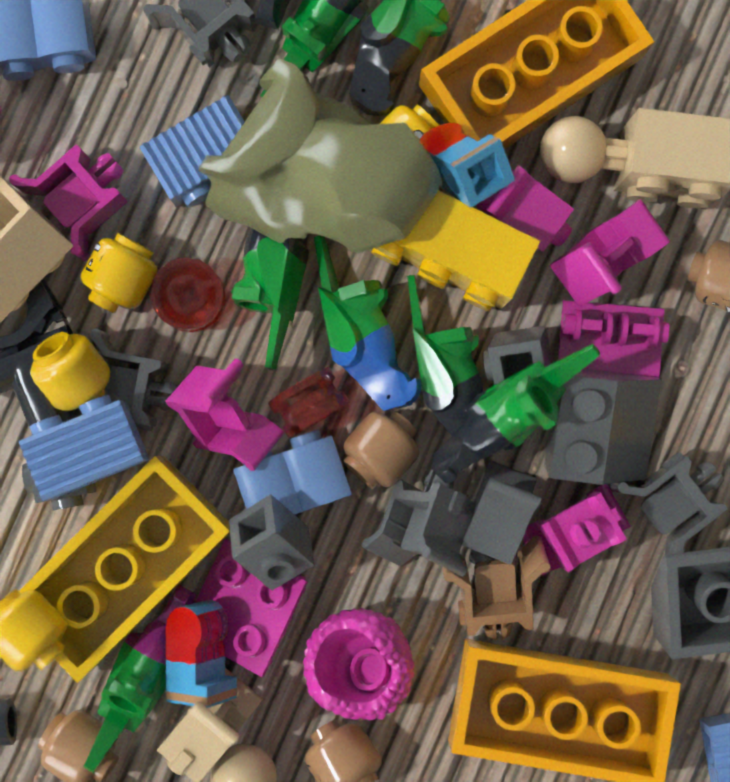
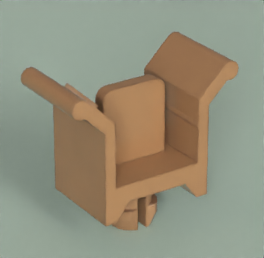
[442,536,551,640]

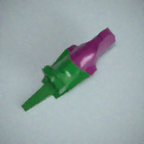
[83,585,196,773]

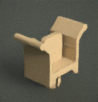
[157,668,263,782]

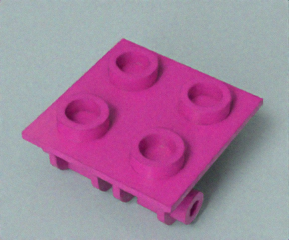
[558,300,669,378]
[195,539,308,678]

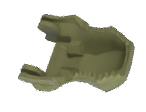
[198,58,442,253]

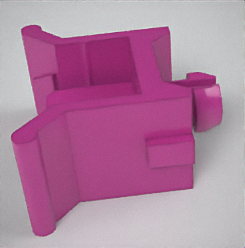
[9,144,128,262]
[474,165,574,252]
[549,199,670,306]
[165,358,284,471]
[522,484,631,575]

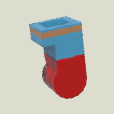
[419,123,515,208]
[166,600,237,708]

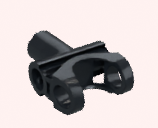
[0,279,75,427]

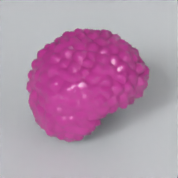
[303,608,415,720]

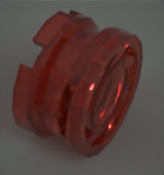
[150,257,226,333]
[268,367,350,439]

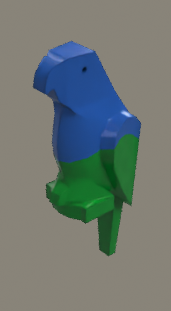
[314,235,422,411]

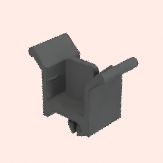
[143,0,258,67]
[90,328,178,431]
[609,452,728,555]
[462,460,541,565]
[362,470,476,576]

